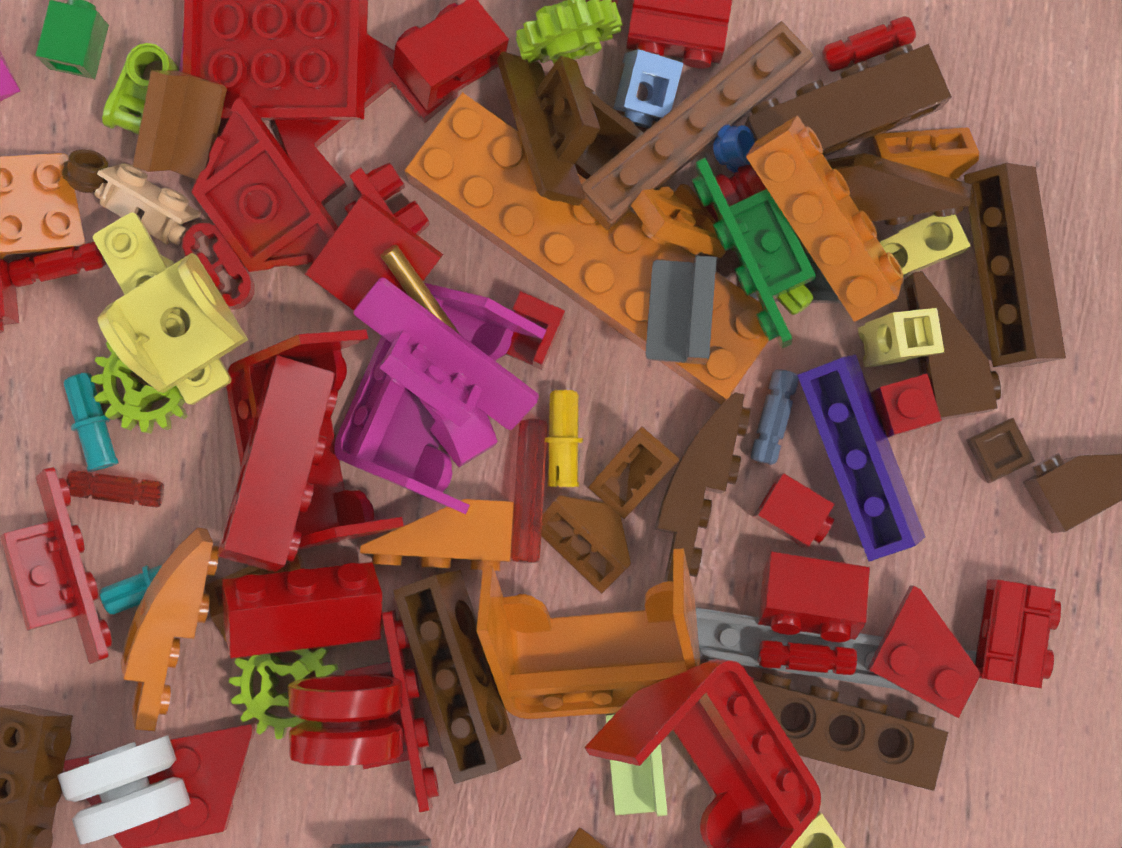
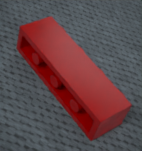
[217,355,338,572]

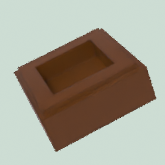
[966,418,1035,483]

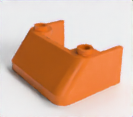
[477,548,701,719]

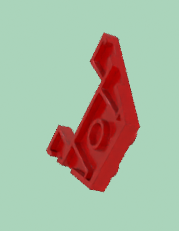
[275,34,458,206]

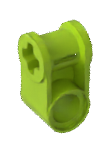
[102,43,179,135]

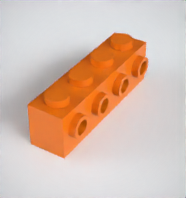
[746,115,903,322]

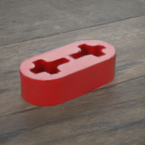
[182,223,255,310]

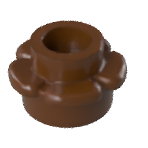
[62,149,108,193]

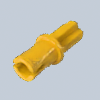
[544,390,583,487]

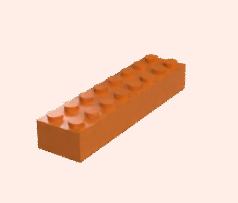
[404,92,768,405]

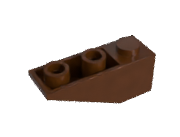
[827,153,973,225]

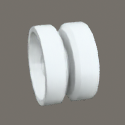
[57,735,191,845]

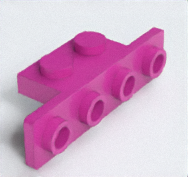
[354,278,539,430]

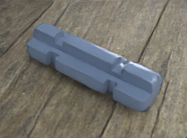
[751,369,799,465]

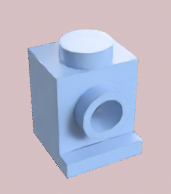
[613,49,684,128]

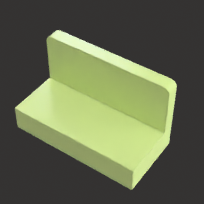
[605,713,667,816]

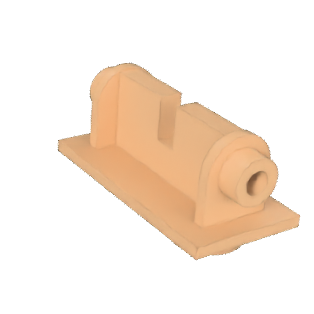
[94,163,201,245]

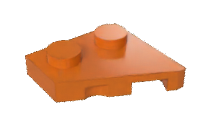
[631,184,726,258]

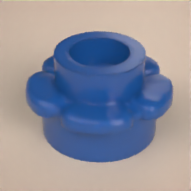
[713,124,756,173]

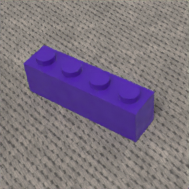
[798,354,925,562]

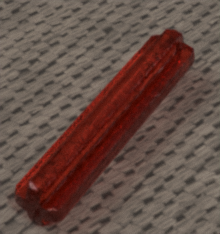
[511,418,548,564]

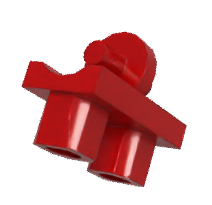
[344,163,430,235]

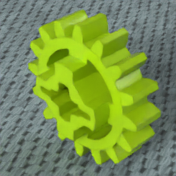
[515,0,623,64]
[91,341,188,434]
[229,647,338,739]

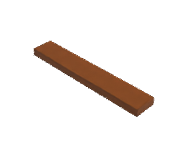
[581,21,814,230]

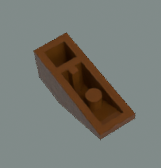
[903,271,1001,420]
[1023,453,1122,533]

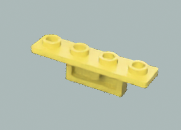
[93,212,231,405]

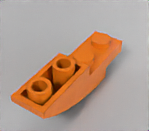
[120,527,219,732]

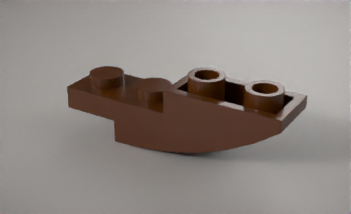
[655,392,751,582]

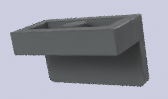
[645,256,717,365]

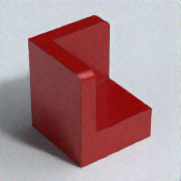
[506,291,565,370]

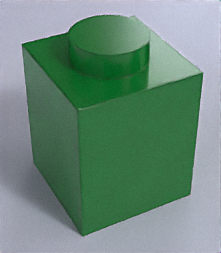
[35,0,109,80]

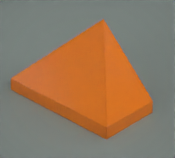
[873,127,980,180]

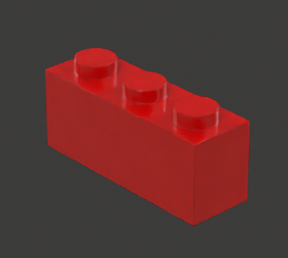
[222,562,382,658]

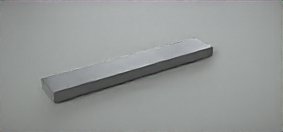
[696,608,977,701]

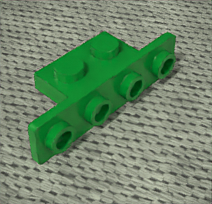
[691,158,816,349]

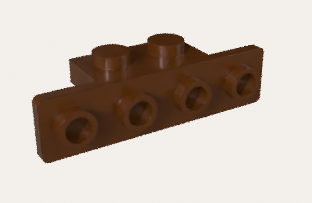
[497,51,600,206]

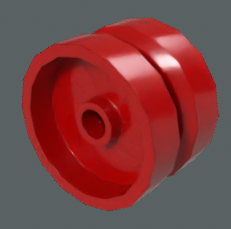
[288,675,403,766]

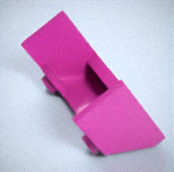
[334,283,546,514]

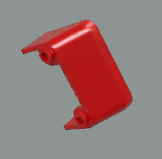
[226,329,404,550]
[584,659,821,848]

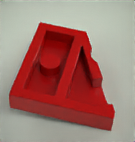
[866,585,981,718]

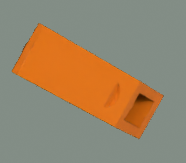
[360,499,514,571]

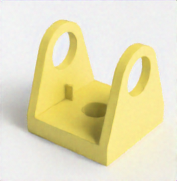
[98,253,248,393]

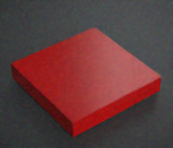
[305,194,444,311]

